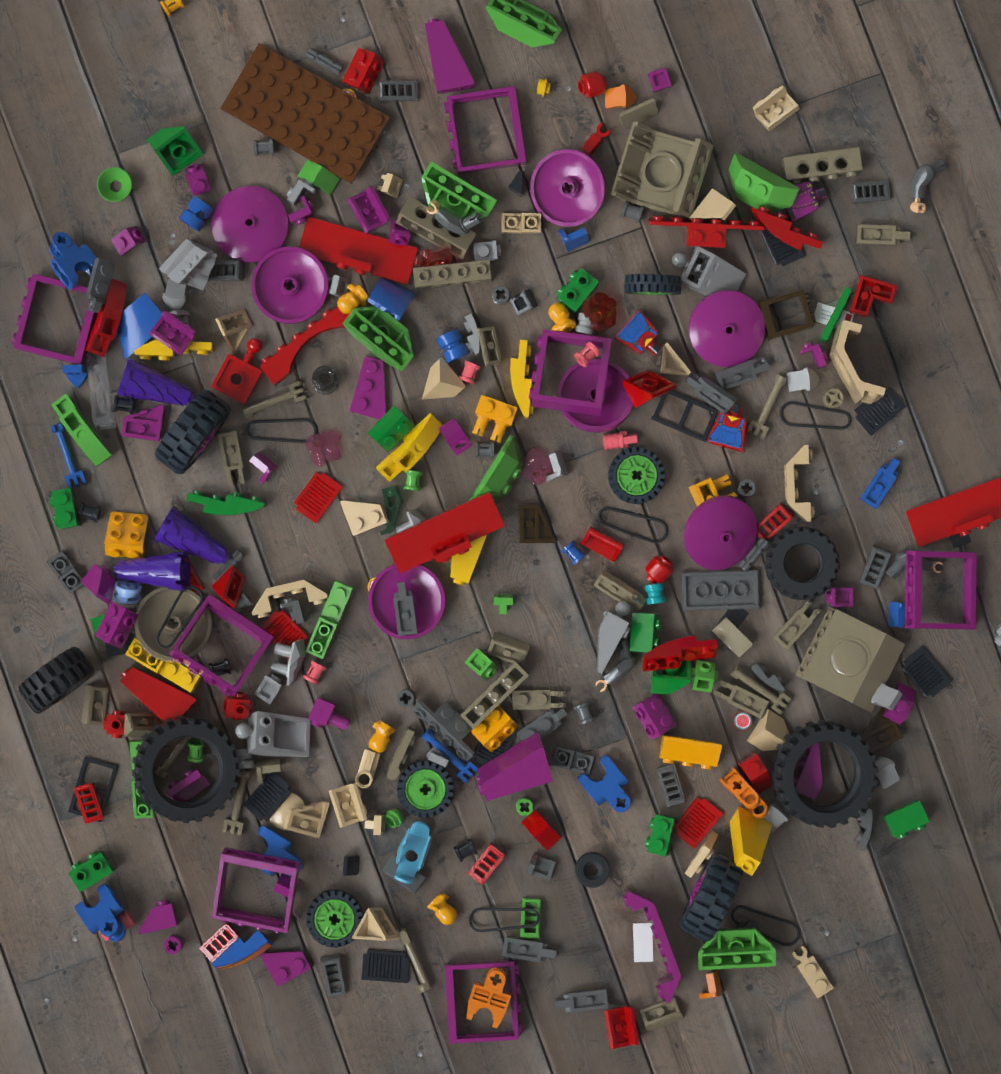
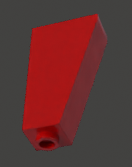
[120,667,199,722]

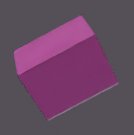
[274,873,299,897]

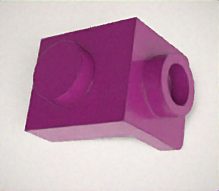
[184,163,211,196]
[288,196,314,226]
[388,219,411,246]
[111,226,146,256]
[799,342,828,369]
[826,587,853,607]

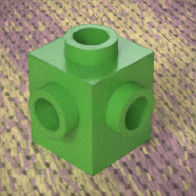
[691,660,718,692]

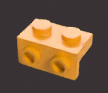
[471,705,518,752]

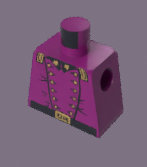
[784,182,827,223]

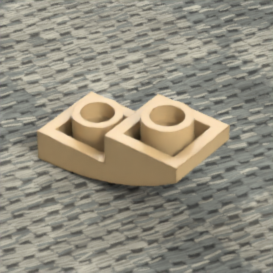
[501,213,541,233]

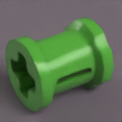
[404,470,423,491]
[187,738,205,763]
[516,797,533,816]

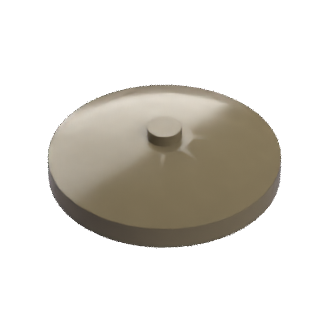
[134,587,212,662]

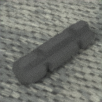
[307,48,343,75]
[739,537,769,571]
[213,550,244,581]

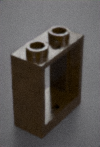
[758,289,816,341]

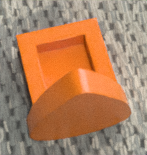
[605,84,637,109]
[699,970,723,999]

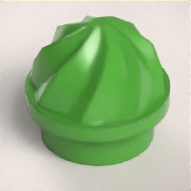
[384,808,404,828]

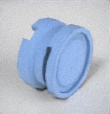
[113,580,142,604]

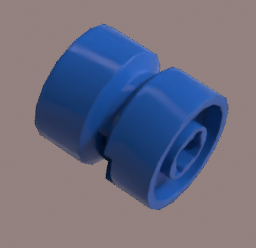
[179,196,214,232]
[436,329,470,363]

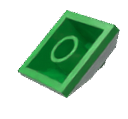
[147,126,203,176]
[650,661,691,694]

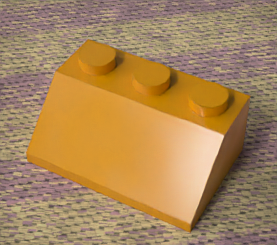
[659,735,722,770]

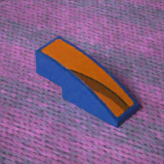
[211,930,273,970]

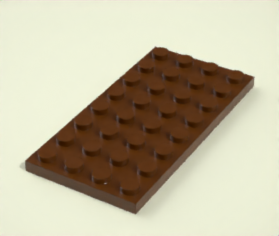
[220,43,390,184]

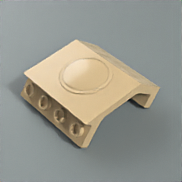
[829,320,886,404]

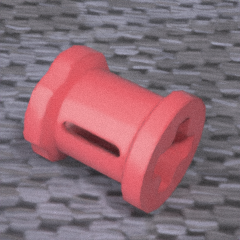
[574,342,600,367]
[459,361,481,385]
[303,661,326,685]

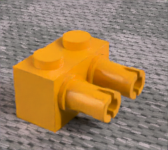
[472,395,518,443]
[689,474,737,507]

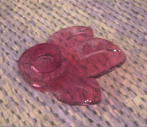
[306,431,341,467]
[520,447,553,485]

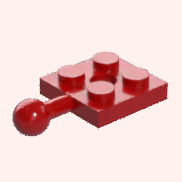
[211,338,263,405]

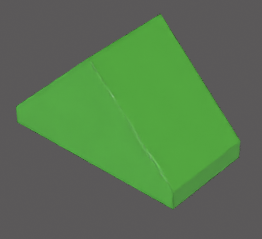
[298,160,340,196]

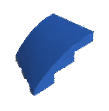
[367,278,416,320]
[118,293,162,359]

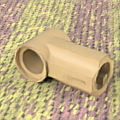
[355,749,381,788]

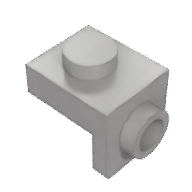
[287,180,316,206]
[254,674,283,704]

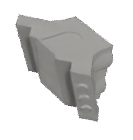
[159,239,217,290]

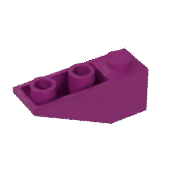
[793,743,823,800]

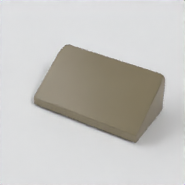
[618,98,658,129]
[477,326,502,366]
[712,617,753,657]
[487,633,530,667]
[82,685,109,725]
[124,713,160,737]
[639,997,683,1032]

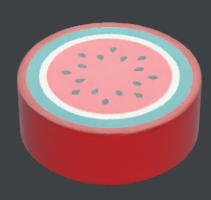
[733,711,752,731]

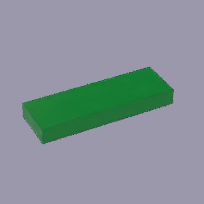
[820,287,852,343]

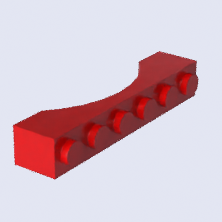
[260,306,360,386]

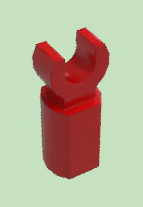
[581,123,611,156]

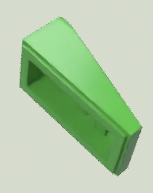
[520,898,541,939]

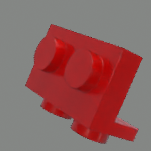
[342,47,385,94]
[604,1006,639,1049]

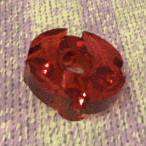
[414,248,453,267]
[583,292,617,331]

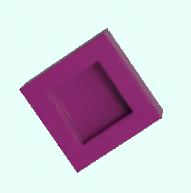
[647,68,672,93]

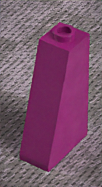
[425,19,475,95]

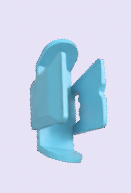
[394,821,431,884]

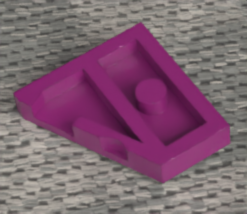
[121,404,165,442]
[260,951,312,987]

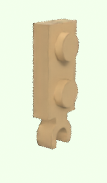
[792,946,834,999]

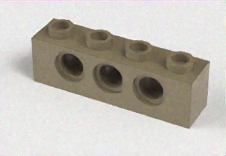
[782,147,863,185]
[396,197,476,260]
[413,260,492,290]
[460,661,529,729]

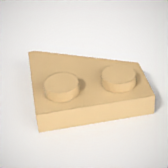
[340,500,389,536]
[283,801,330,838]
[684,830,719,878]

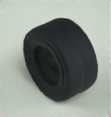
[575,852,610,888]

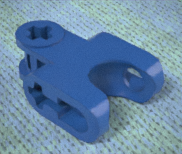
[49,232,96,290]
[577,754,631,812]
[247,825,303,876]
[75,883,126,942]

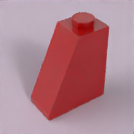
[737,752,772,794]

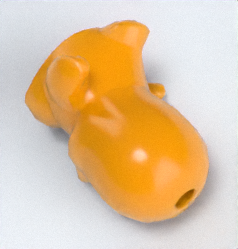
[337,284,369,314]
[548,302,576,333]
[369,720,396,753]
[427,893,458,925]

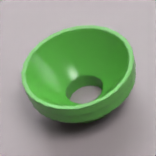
[97,167,132,202]

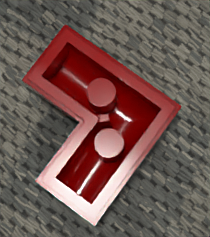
[850,275,897,318]

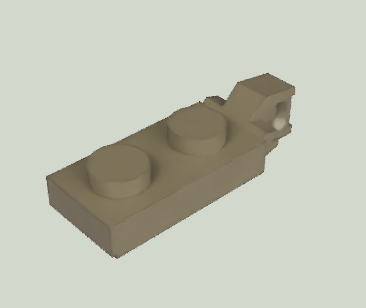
[856,224,910,246]
[594,569,646,610]

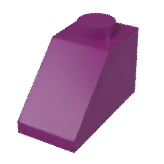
[81,564,116,605]
[883,682,916,725]
[138,900,179,935]

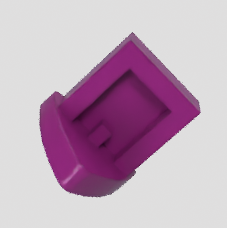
[250,451,278,485]

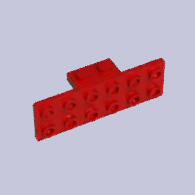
[648,216,765,248]
[299,217,418,285]
[905,477,1001,547]
[384,492,505,574]

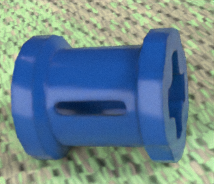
[561,540,586,566]

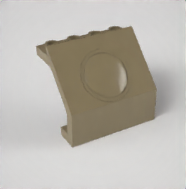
[610,122,714,218]
[795,607,905,713]

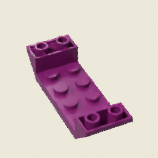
[622,888,682,1003]

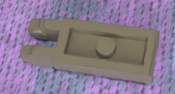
[218,430,245,486]
[772,599,821,650]
[713,679,769,719]
[512,690,566,710]
[386,728,416,781]

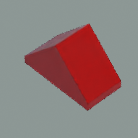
[211,566,245,608]
[521,809,561,851]

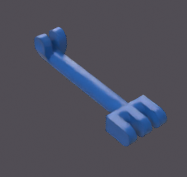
[50,423,87,488]
[421,728,478,784]

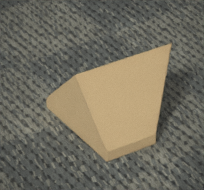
[690,188,736,220]
[215,309,252,356]
[660,343,691,376]
[422,357,466,400]
[747,709,789,751]
[351,907,400,941]

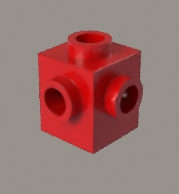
[223,691,253,720]
[103,711,125,738]

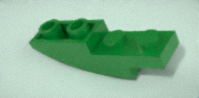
[186,490,266,516]

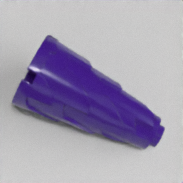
[117,358,194,407]
[154,506,230,564]
[113,552,191,591]

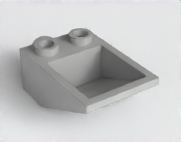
[672,246,746,296]
[597,601,630,674]
[235,711,310,757]

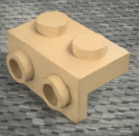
[753,85,799,132]
[329,783,367,828]

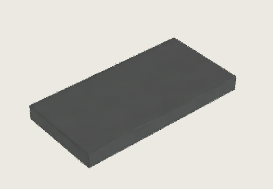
[681,570,760,611]

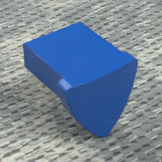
[558,228,589,252]
[63,364,89,388]
[888,602,905,627]

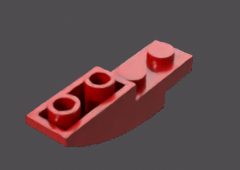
[751,206,823,250]
[85,279,127,357]
[642,636,718,671]

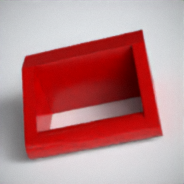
[581,526,624,562]

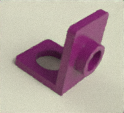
[439,418,472,456]

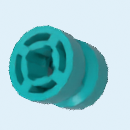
[645,583,666,605]

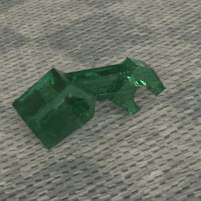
[380,485,404,535]

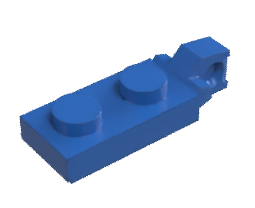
[860,458,900,509]

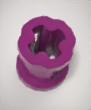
[164,935,183,954]

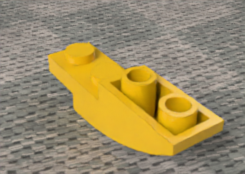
[134,338,214,361]
[510,340,534,419]
[376,413,442,482]
[125,638,202,693]

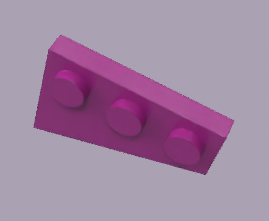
[350,356,386,420]

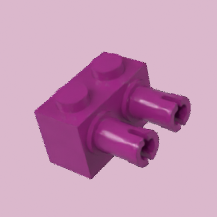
[308,697,351,730]

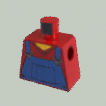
[614,310,662,356]
[707,405,749,453]

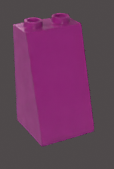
[476,732,553,801]

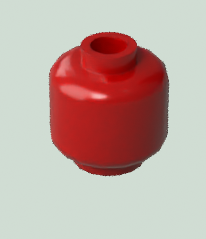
[578,71,607,98]
[645,555,673,584]

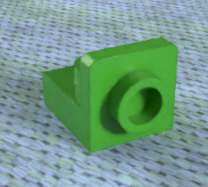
[464,648,499,681]

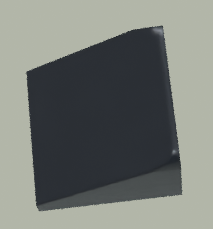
[509,171,522,197]
[509,289,538,316]
[343,855,360,876]

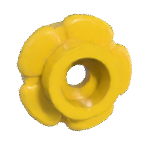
[537,78,551,97]

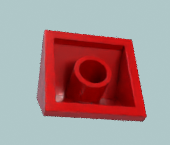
[623,370,677,408]

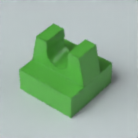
[494,594,513,614]

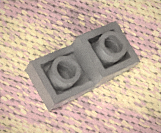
[463,313,480,356]

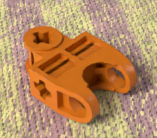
[719,767,769,819]
[466,967,511,1029]

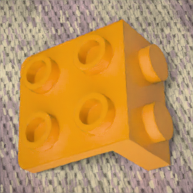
[104,511,148,559]

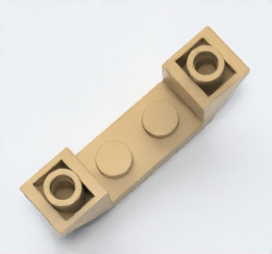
[784,445,814,522]
[252,580,329,618]

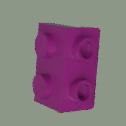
[347,186,390,233]
[149,310,196,356]
[95,601,138,649]
[633,693,677,740]
[166,768,210,802]

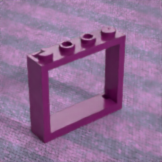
[444,86,526,175]
[12,274,96,365]
[529,329,612,416]
[905,551,978,630]
[169,594,273,697]
[212,847,300,933]
[445,960,522,1044]

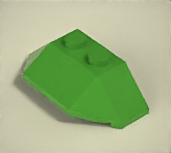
[486,0,562,47]
[728,152,800,213]
[421,162,497,219]
[342,306,414,371]
[469,435,523,500]
[698,927,776,970]

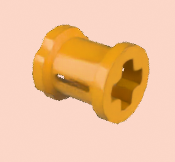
[159,0,184,17]

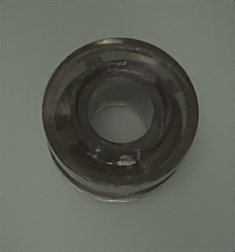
[312,366,339,395]

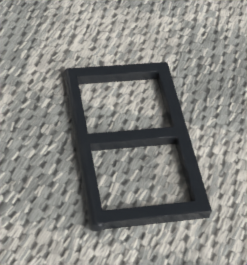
[651,390,718,442]
[68,757,118,822]

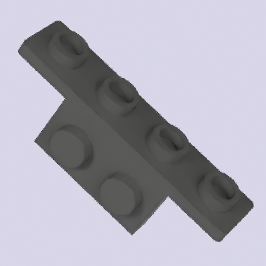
[412,700,475,762]

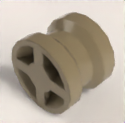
[823,389,844,409]

